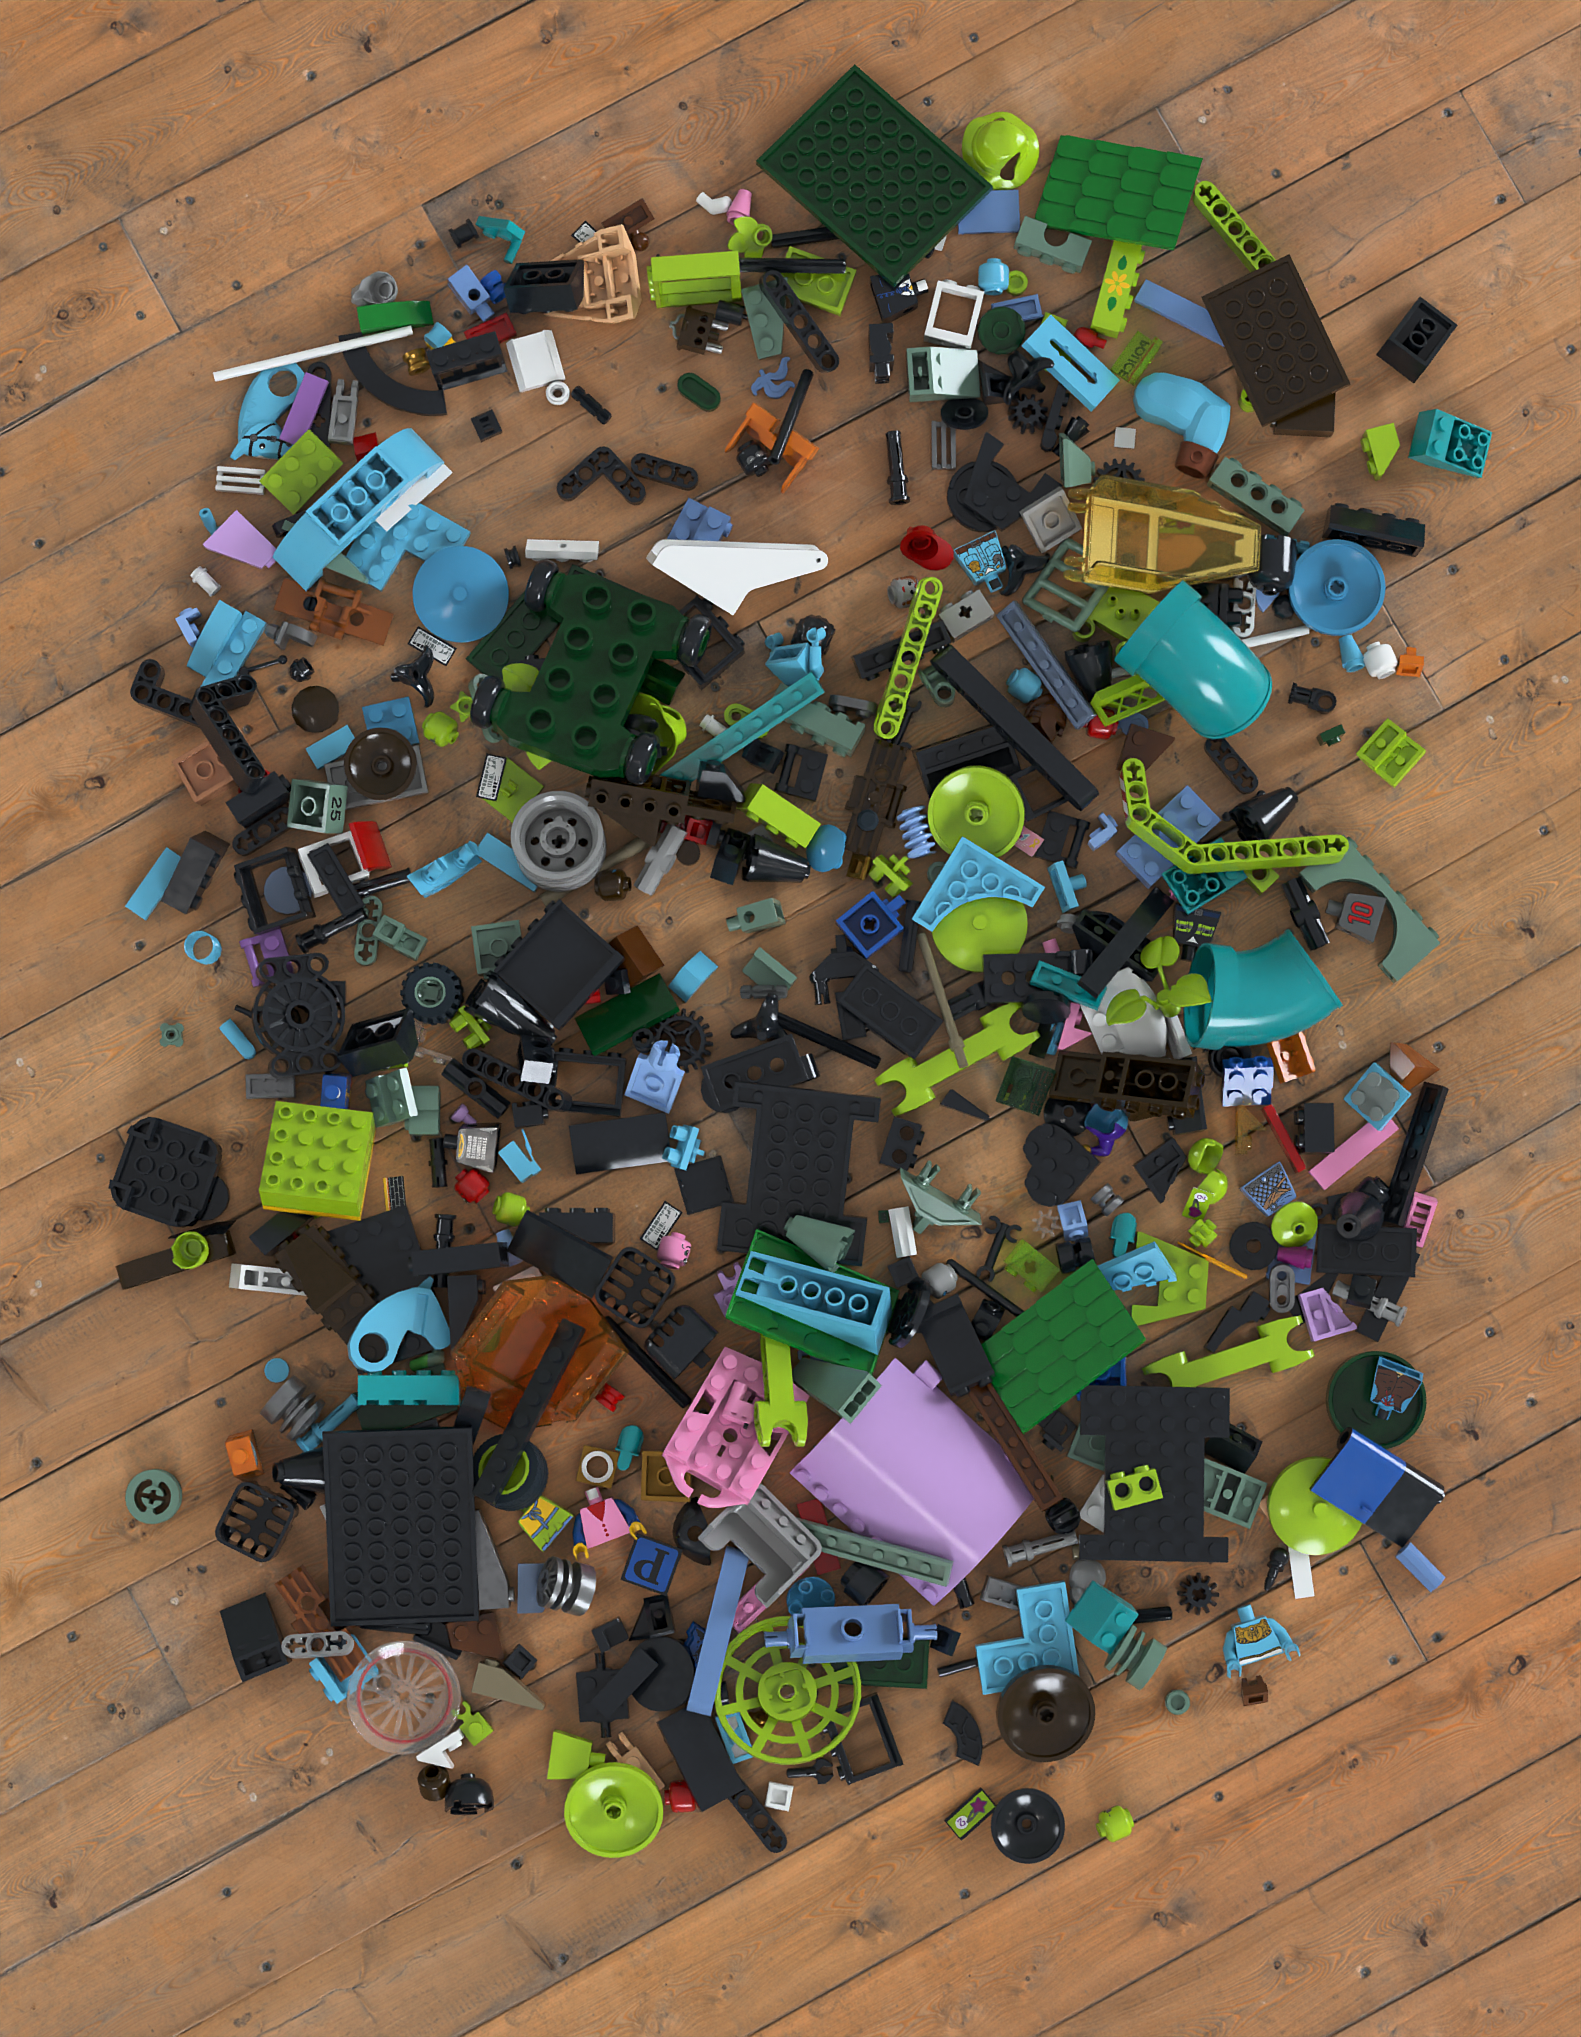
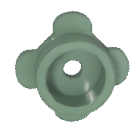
[159,1023,184,1047]

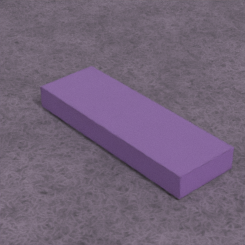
[279,372,329,445]

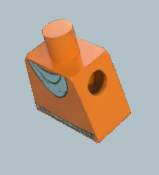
[225,1429,265,1481]

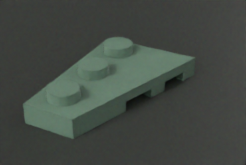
[741,277,788,360]

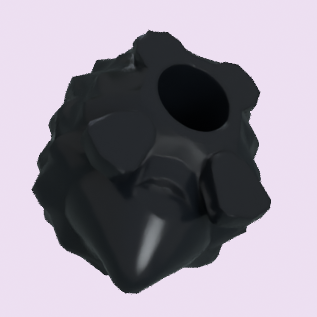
[790,614,836,658]

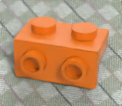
[1266,1032,1316,1084]

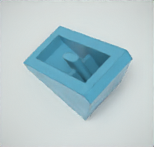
[668,951,718,1003]

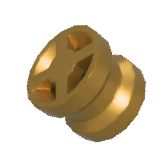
[402,348,431,376]

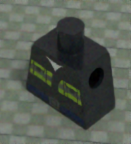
[1173,903,1221,962]

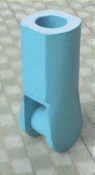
[219,1018,256,1059]

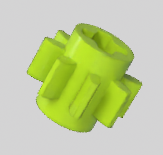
[1188,1218,1217,1248]

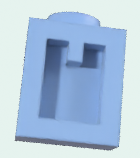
[175,607,202,648]
[1087,812,1118,852]
[1057,1200,1088,1241]

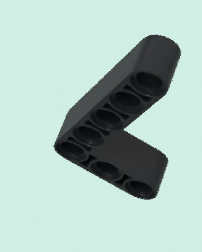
[189,675,265,793]

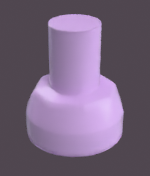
[451,1103,477,1124]

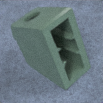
[726,898,786,934]

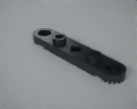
[307,362,332,450]

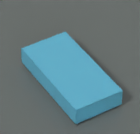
[305,725,355,770]

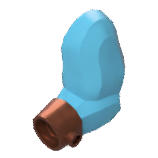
[1133,373,1231,479]

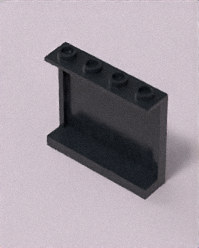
[494,899,625,1031]

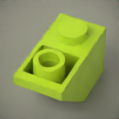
[1360,423,1400,481]

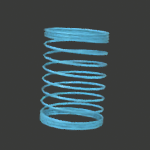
[184,931,222,965]

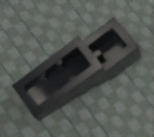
[1204,1291,1270,1353]

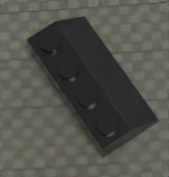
[1322,503,1425,557]

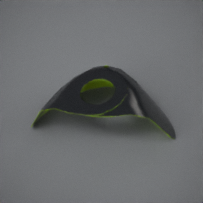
[672,1497,711,1566]

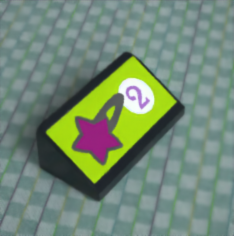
[944,1787,996,1841]

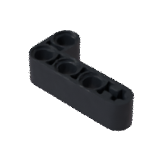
[130,659,200,728]
[453,1385,491,1445]

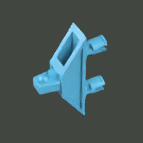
[407,841,482,898]

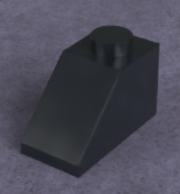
[696,760,746,803]

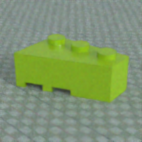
[736,783,821,849]

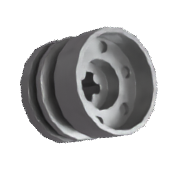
[260,1375,326,1441]
[536,1556,596,1616]

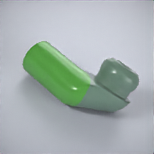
[409,1349,445,1372]

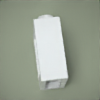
[924,279,984,350]
[298,831,370,898]

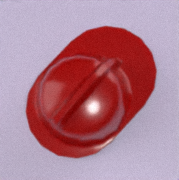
[900,525,954,571]

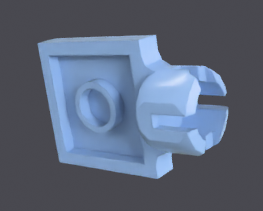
[624,1040,685,1114]

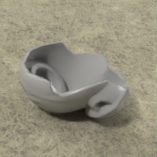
[351,271,398,307]
[1069,1560,1106,1605]

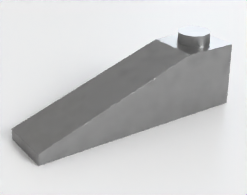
[475,1509,515,1610]

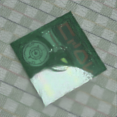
[995,1056,1056,1116]

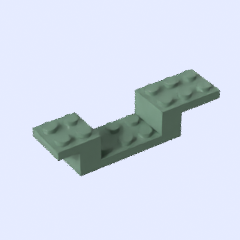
[1067,1422,1268,1529]

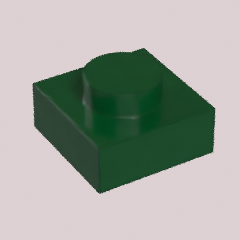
[1316,724,1346,747]

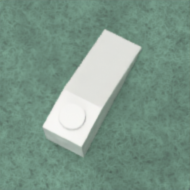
[229,1263,306,1296]

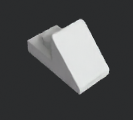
[416,1728,465,1769]

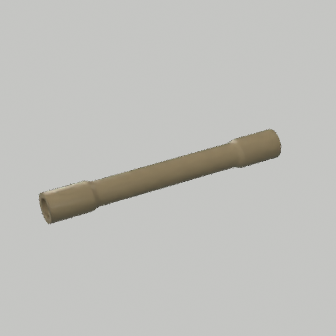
[539,837,650,907]

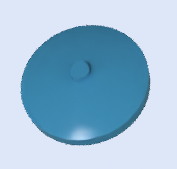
[1288,539,1386,636]
[413,546,509,643]

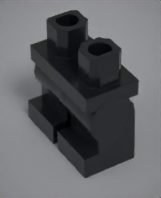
[868,323,894,384]
[1190,582,1244,627]

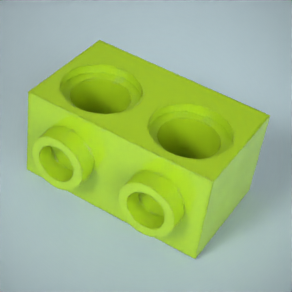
[1105,1465,1163,1510]

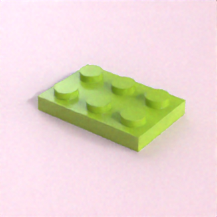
[780,246,857,316]
[259,429,344,515]

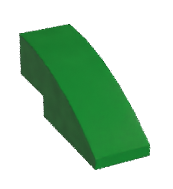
[356,301,434,335]

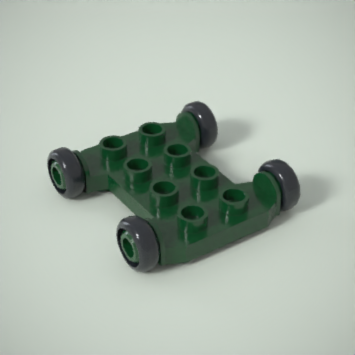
[470,559,712,785]

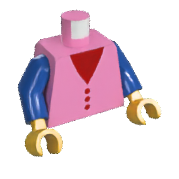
[572,1487,647,1561]

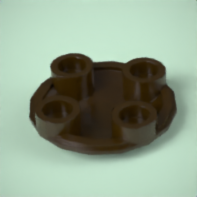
[291,686,339,733]

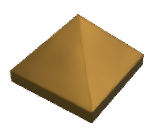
[846,853,871,881]

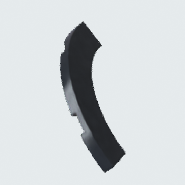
[338,332,447,416]

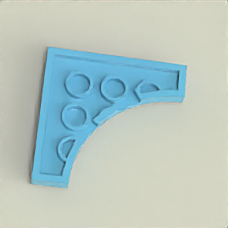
[912,836,1045,932]

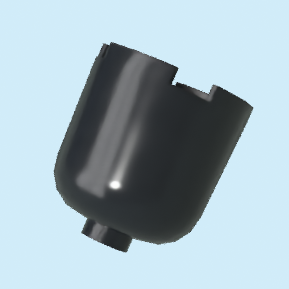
[1248,535,1298,596]

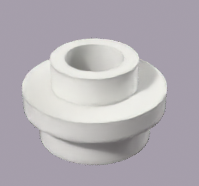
[546,381,570,405]

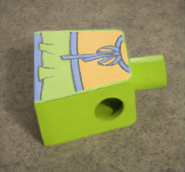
[518,1495,575,1552]

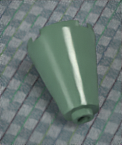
[784,1215,855,1273]

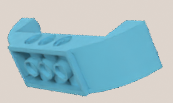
[272,428,445,591]

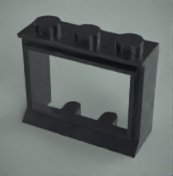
[426,331,508,391]
[677,595,745,690]
[234,847,316,935]
[547,1048,627,1117]
[819,1692,904,1785]

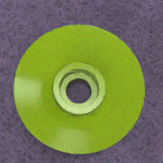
[1271,1201,1318,1247]

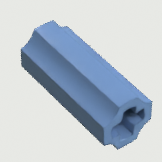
[1395,1542,1446,1592]

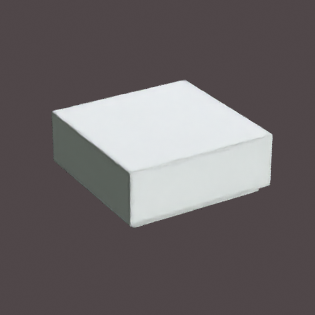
[765,1781,793,1811]

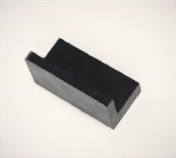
[1204,1424,1263,1474]
[412,1622,462,1660]

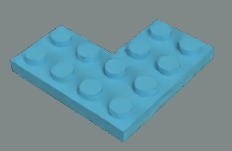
[346,503,471,592]
[975,1580,1080,1695]

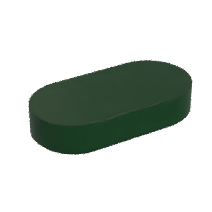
[677,373,721,412]

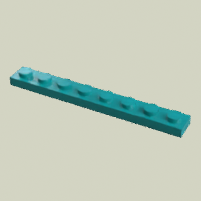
[660,672,825,782]

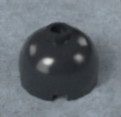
[444,1773,494,1815]

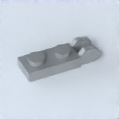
[328,379,359,445]

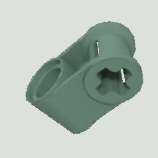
[917,665,955,708]

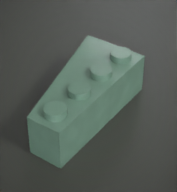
[772,683,865,758]

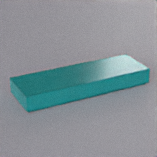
[1030,960,1107,1011]

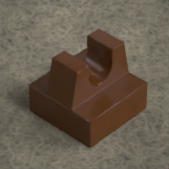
[1241,1675,1268,1706]

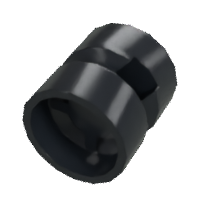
[1055,1237,1095,1274]

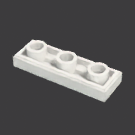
[525,539,599,562]

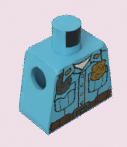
[954,530,1006,593]

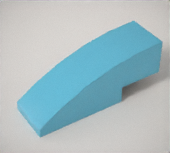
[187,600,243,677]

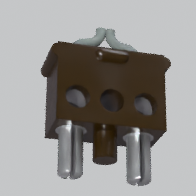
[669,305,729,355]

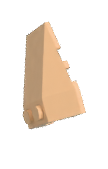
[544,224,642,324]

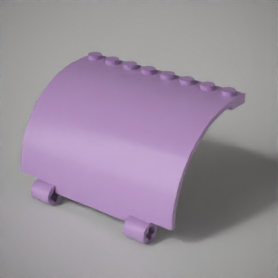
[790,1358,1033,1606]

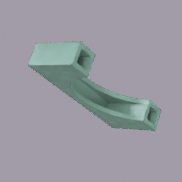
[1297,835,1440,984]

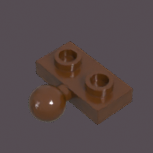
[601,198,655,251]

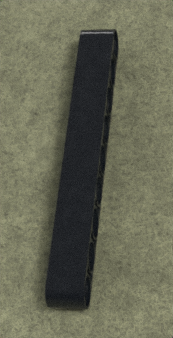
[930,644,1099,811]

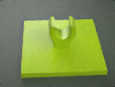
[482,757,544,823]

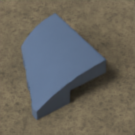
[517,1563,545,1613]

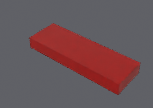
[1261,1104,1306,1173]
[796,1498,841,1575]

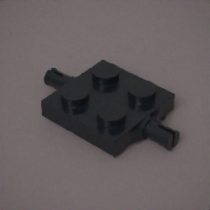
[576,1652,630,1738]

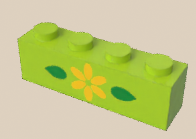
[1090,240,1145,339]

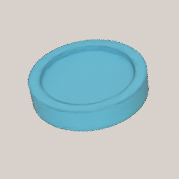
[264,1358,289,1383]

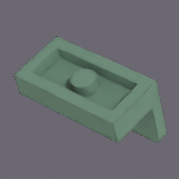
[742,947,797,1001]

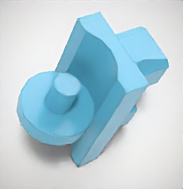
[662,1125,705,1170]

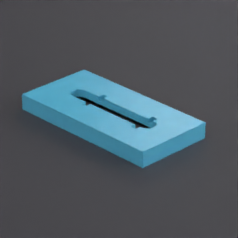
[1022,315,1120,412]

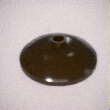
[344,727,417,800]

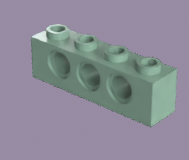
[1207,457,1305,537]

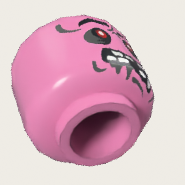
[657,1232,691,1270]

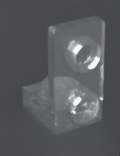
[414,1020,453,1066]

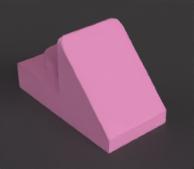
[1057,1002,1092,1051]

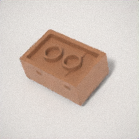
[171,727,252,806]

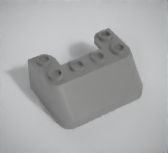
[698,1484,822,1608]

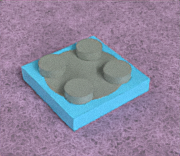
[1343,1062,1411,1131]

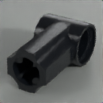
[948,981,991,1021]

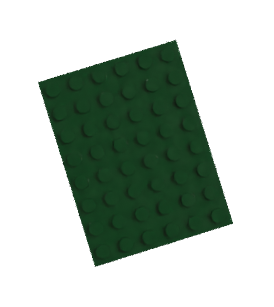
[756,64,993,287]

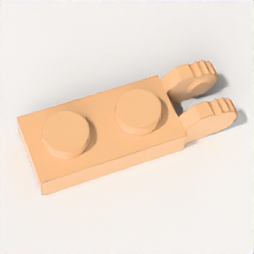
[606,1731,665,1790]

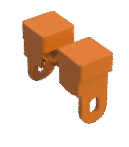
[725,402,820,494]

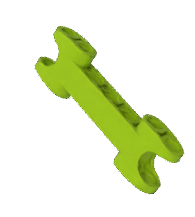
[873,577,943,739]
[874,1003,1041,1117]
[1142,1315,1315,1387]
[748,1329,808,1447]

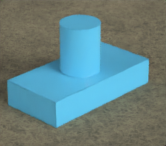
[1047,861,1087,913]

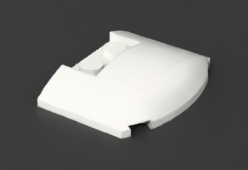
[1080,967,1167,1058]

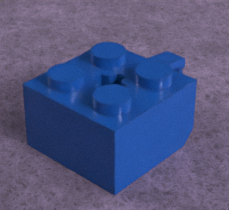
[835,891,906,960]

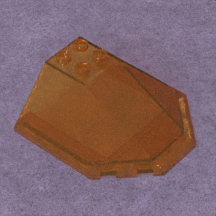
[451,1275,629,1430]

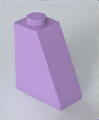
[203,510,276,569]

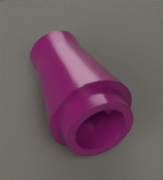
[1277,1246,1313,1270]

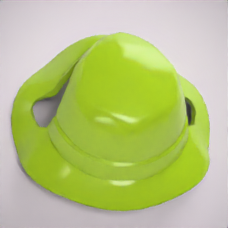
[962,112,1039,190]
[629,692,687,774]

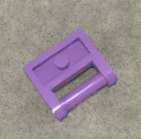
[239,929,295,988]

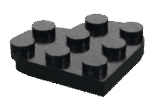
[1023,1123,1101,1207]

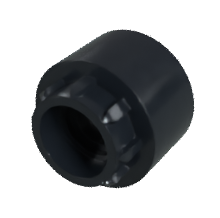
[840,1561,890,1606]

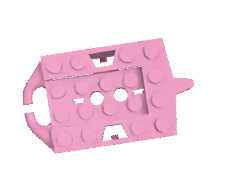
[662,1347,810,1508]

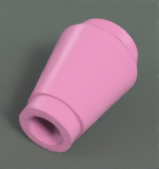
[726,189,752,226]

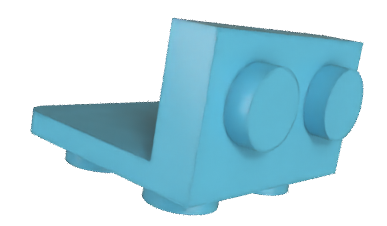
[309,1634,379,1704]

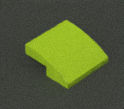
[1356,718,1426,788]

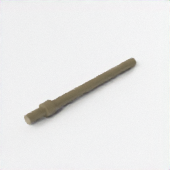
[917,933,968,1068]

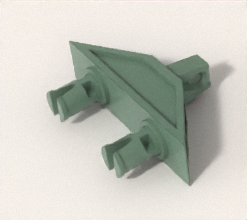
[900,1160,982,1234]

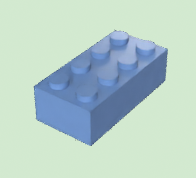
[1115,785,1221,889]

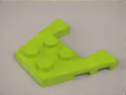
[1131,1232,1209,1326]

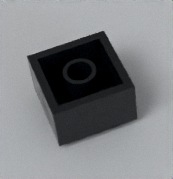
[1294,1103,1335,1155]

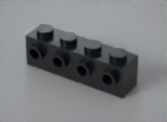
[851,620,952,681]

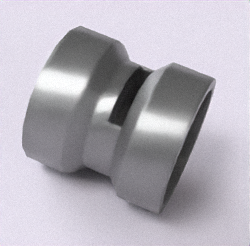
[1090,1183,1124,1217]

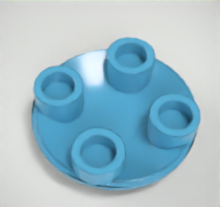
[806,824,847,872]
[786,1577,835,1615]

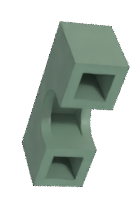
[1014,216,1092,274]

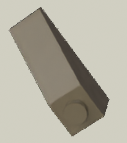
[471,1658,546,1711]

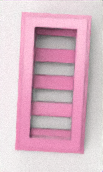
[1403,1192,1438,1248]

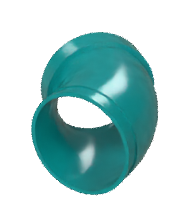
[1114,580,1272,739]
[1183,928,1343,1050]

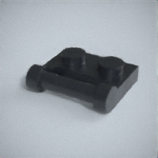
[774,744,828,802]
[1035,810,1091,869]

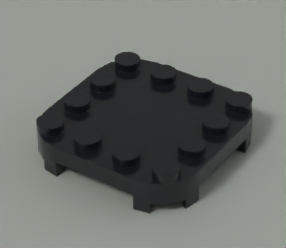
[108,1117,222,1228]

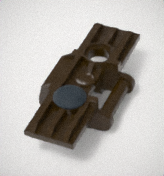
[844,738,908,858]

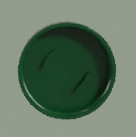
[1326,1351,1427,1449]

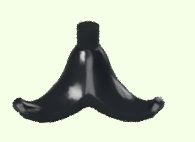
[1003,350,1054,406]
[1000,544,1050,596]
[391,645,434,708]
[730,993,788,1042]

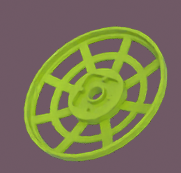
[714,1616,861,1765]

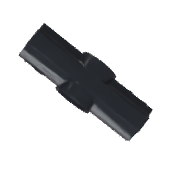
[1280,877,1330,951]
[441,1058,511,1119]

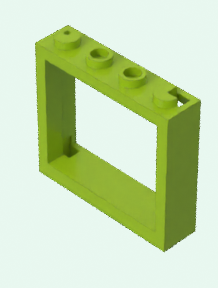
[647,251,742,308]

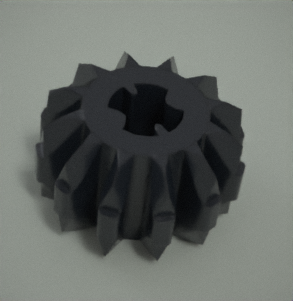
[1008,394,1048,435]
[1177,1573,1219,1615]

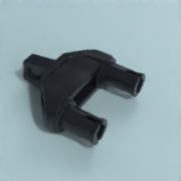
[809,935,879,1005]

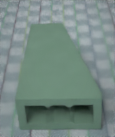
[792,1358,882,1424]

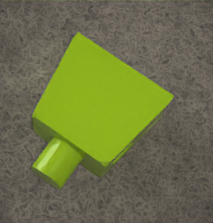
[547,1729,606,1780]

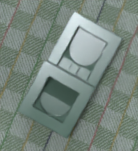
[372,915,428,962]

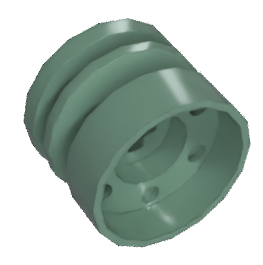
[1104,1624,1167,1690]

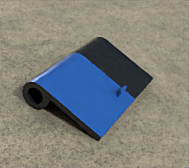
[1309,1427,1445,1548]

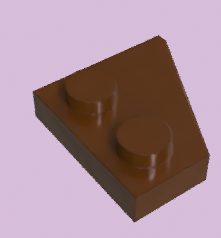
[1116,723,1175,776]
[445,1612,504,1659]

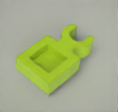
[452,1700,494,1746]

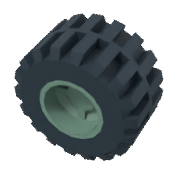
[400,962,464,1025]

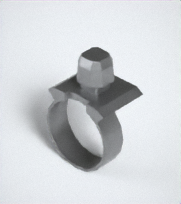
[264,621,317,650]

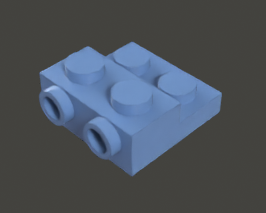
[667,498,733,541]

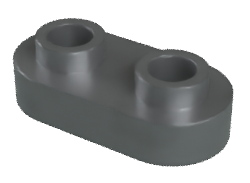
[828,695,877,718]
[1269,1263,1295,1313]

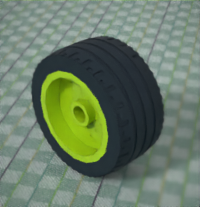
[473,1434,549,1511]

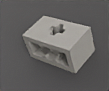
[938,590,995,643]

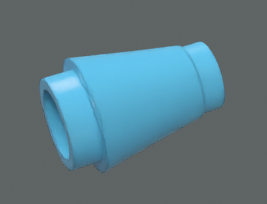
[1338,635,1365,672]

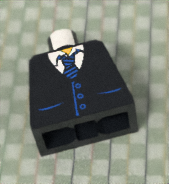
[869,273,929,323]

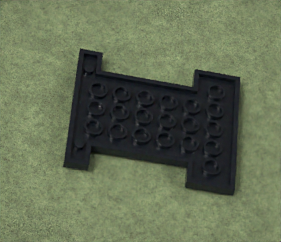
[717,1081,881,1266]
[1079,1385,1230,1563]

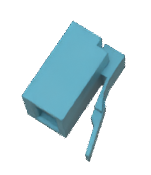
[498,1129,542,1183]

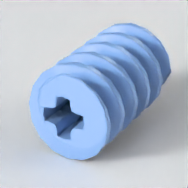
[897,805,937,859]

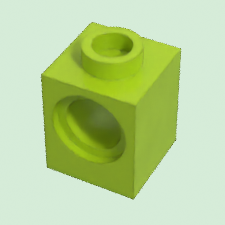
[1244,868,1280,896]

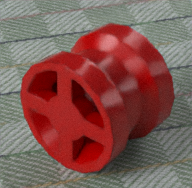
[594,1383,625,1412]

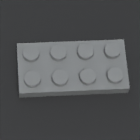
[324,745,429,810]

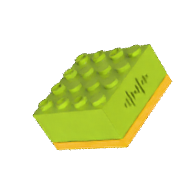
[259,1101,376,1221]

